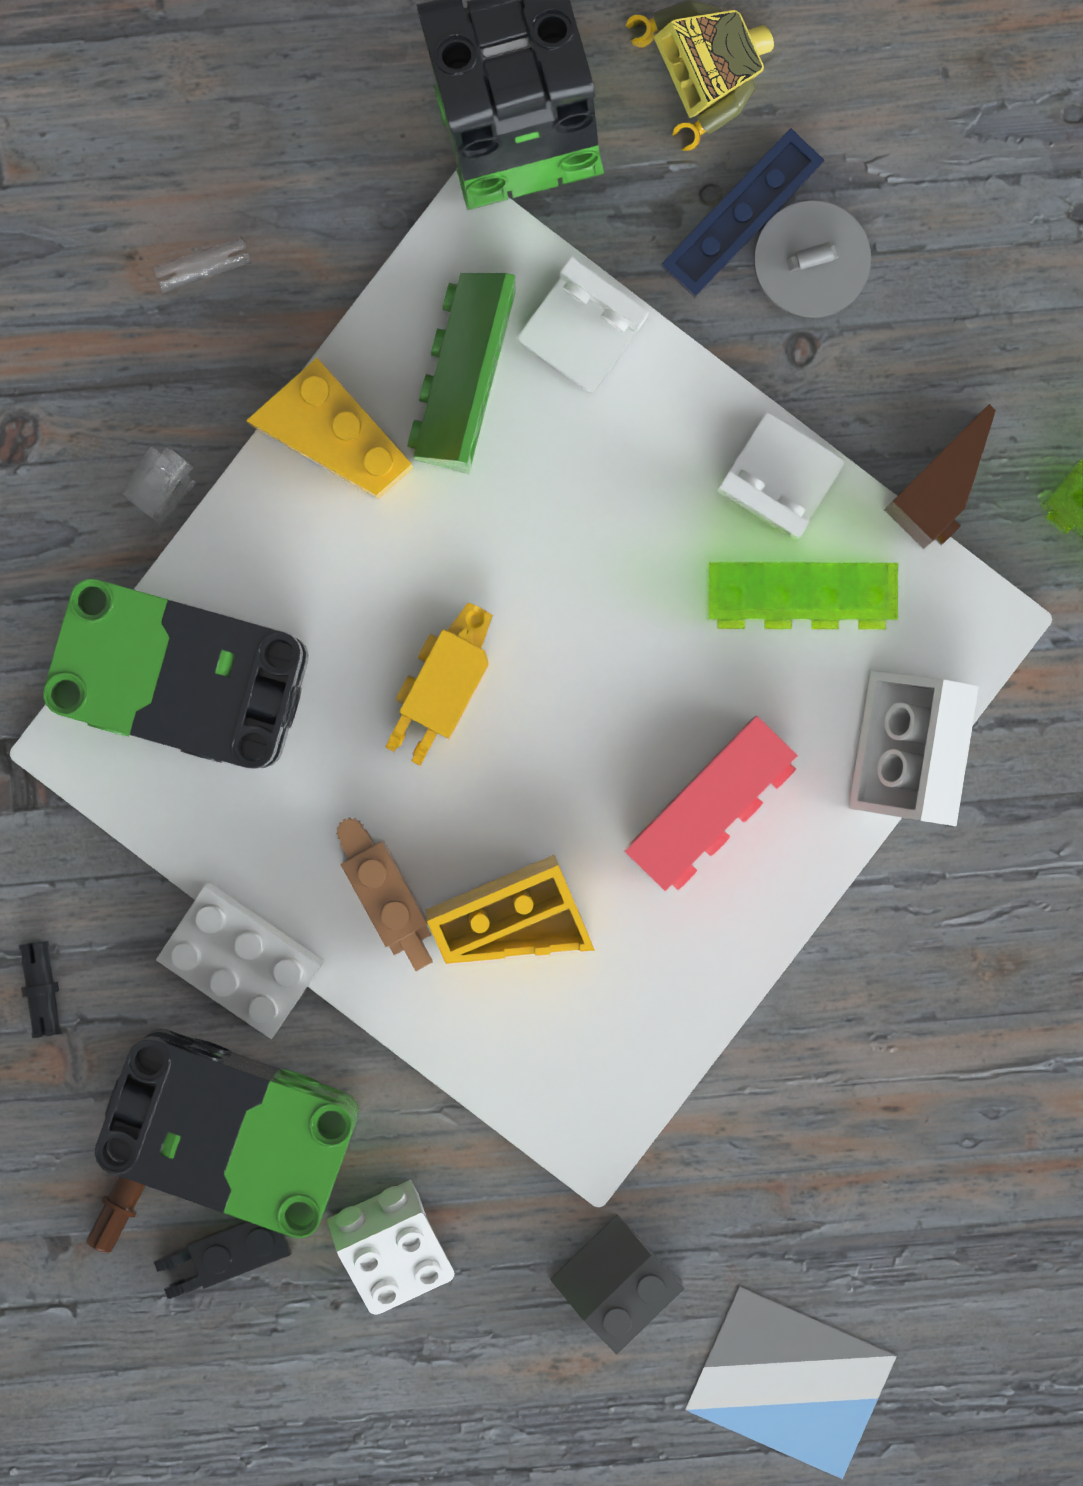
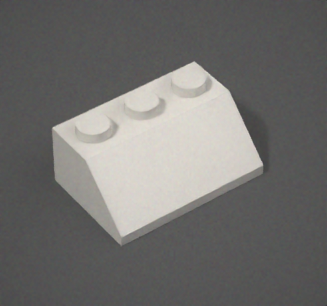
[849,670,979,826]

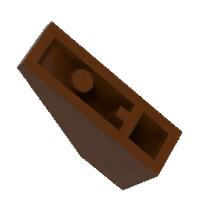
[884,404,996,549]

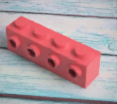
[623,716,798,891]

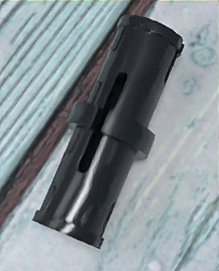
[19,941,62,1038]

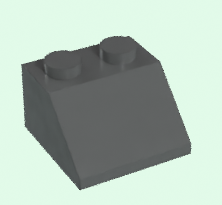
[550,1214,684,1355]

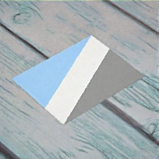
[685,1286,897,1479]

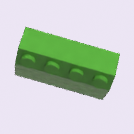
[407,273,516,474]

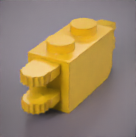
[385,602,493,766]

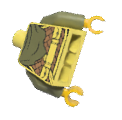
[626,0,774,151]

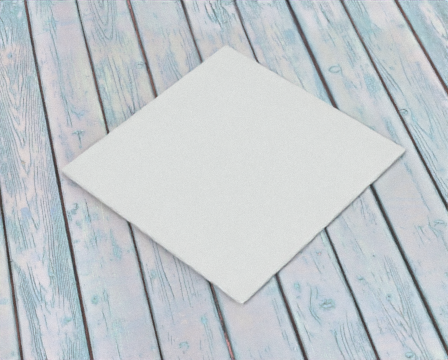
[10,168,1052,1207]

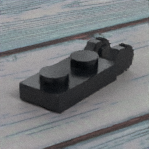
[154,1221,292,1299]

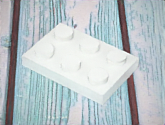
[156,882,324,1039]

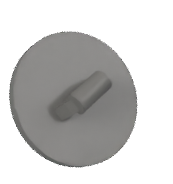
[754,200,871,318]

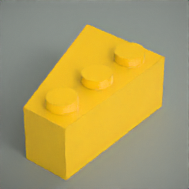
[246,358,413,499]
[425,855,595,964]

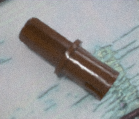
[87,1176,145,1254]

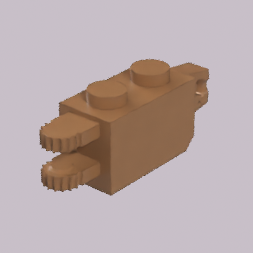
[336,817,433,972]

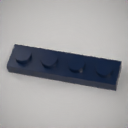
[661,128,825,298]

